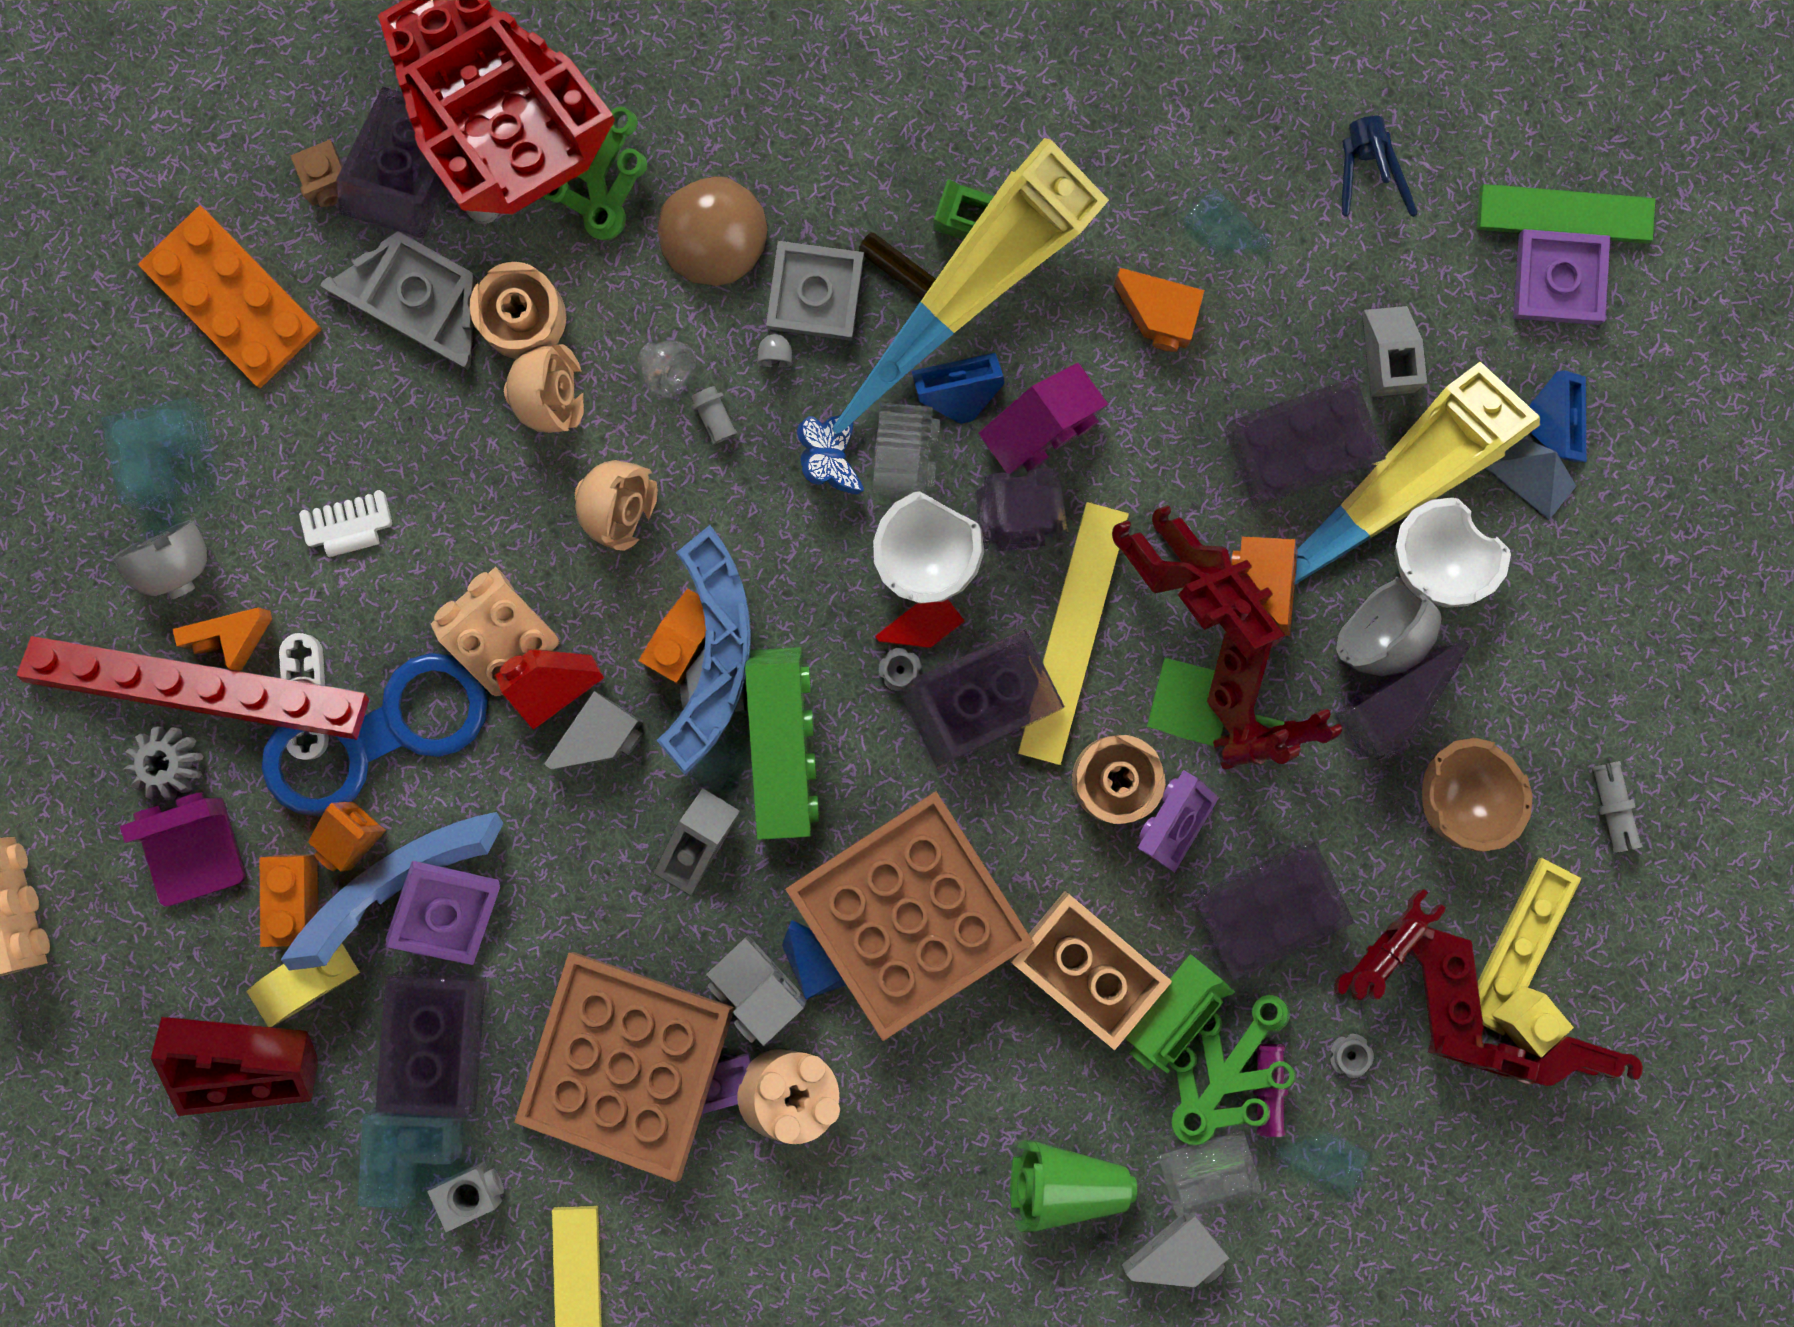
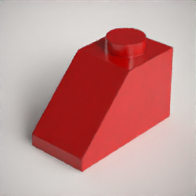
[495,649,604,730]

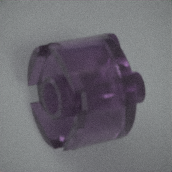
[974,468,1069,551]

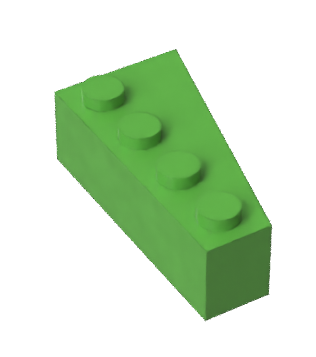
[745,647,819,840]

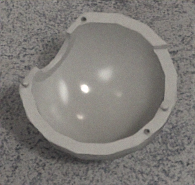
[1336,576,1442,677]

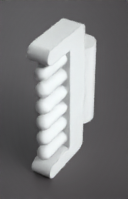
[299,490,392,557]

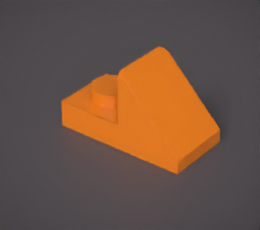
[172,607,272,671]

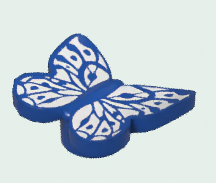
[797,415,864,495]

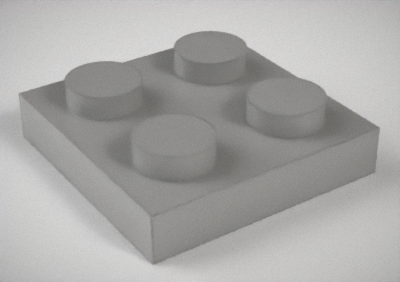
[766,241,864,341]

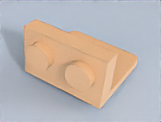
[430,567,559,696]

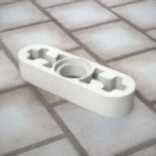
[279,633,329,760]

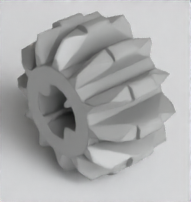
[123,726,204,800]

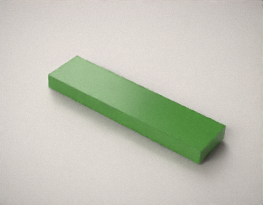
[1477,184,1656,244]

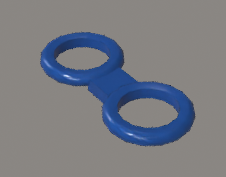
[262,653,488,816]

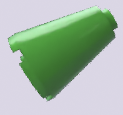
[1010,1140,1137,1233]

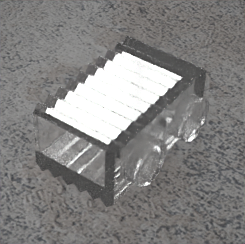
[872,402,940,497]
[1158,1130,1263,1218]

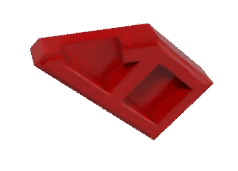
[875,599,965,648]

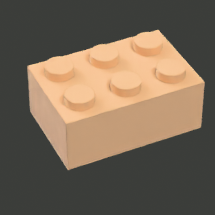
[0,837,50,977]
[1009,891,1172,1051]

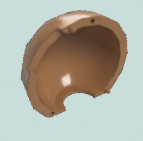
[657,176,768,287]
[1422,738,1533,852]

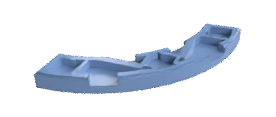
[657,525,751,775]
[281,812,503,970]

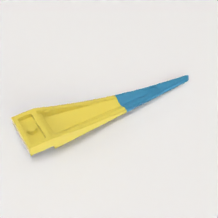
[833,138,1109,434]
[1295,362,1540,584]

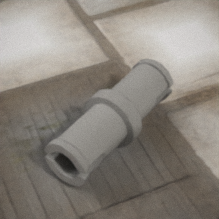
[1591,761,1643,853]

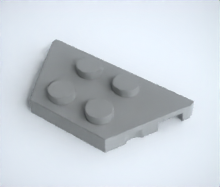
[320,231,476,370]

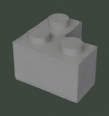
[706,935,807,1046]

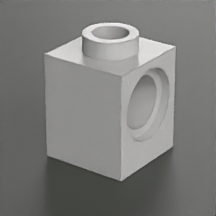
[427,1161,504,1232]

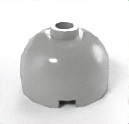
[112,520,207,600]

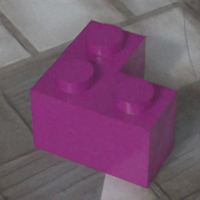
[978,363,1109,475]

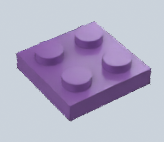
[1513,229,1610,325]
[1137,770,1219,873]
[386,860,500,965]

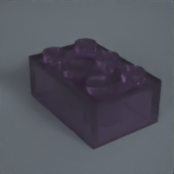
[1224,376,1386,509]
[1188,840,1355,980]
[375,971,486,1118]

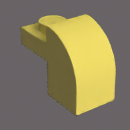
[246,943,360,1027]

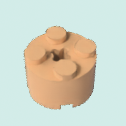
[470,262,566,359]
[1072,735,1166,824]
[737,1049,840,1144]

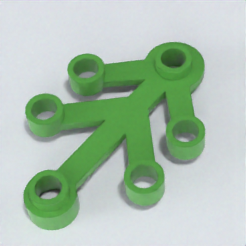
[543,82,647,241]
[1169,995,1296,1145]

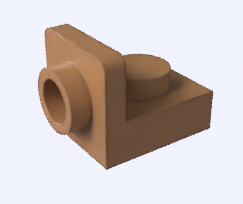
[290,139,353,207]

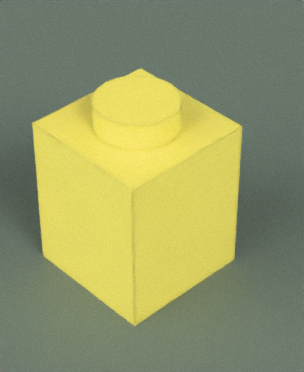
[1492,986,1574,1058]

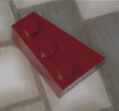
[150,1017,318,1116]

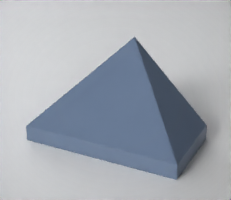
[1485,438,1576,520]

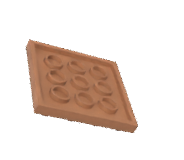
[785,791,1034,1041]
[514,952,735,1182]

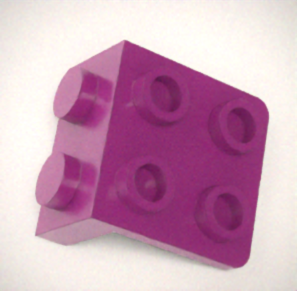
[120,792,246,906]

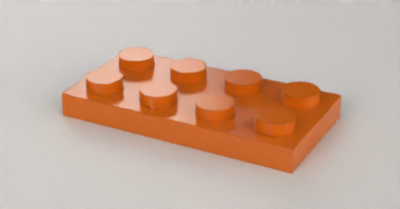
[138,205,322,388]

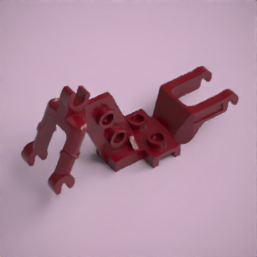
[1112,505,1342,769]
[1334,889,1643,1086]

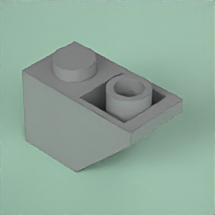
[1362,306,1427,397]

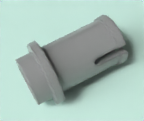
[691,386,738,445]

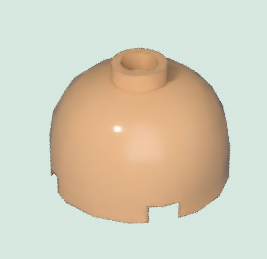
[504,344,584,433]
[575,460,658,551]

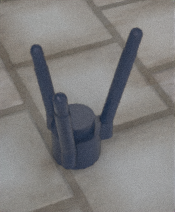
[1342,116,1417,217]

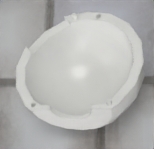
[873,491,984,603]
[1394,498,1511,608]

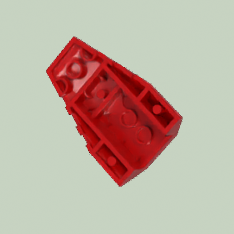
[378,0,615,214]

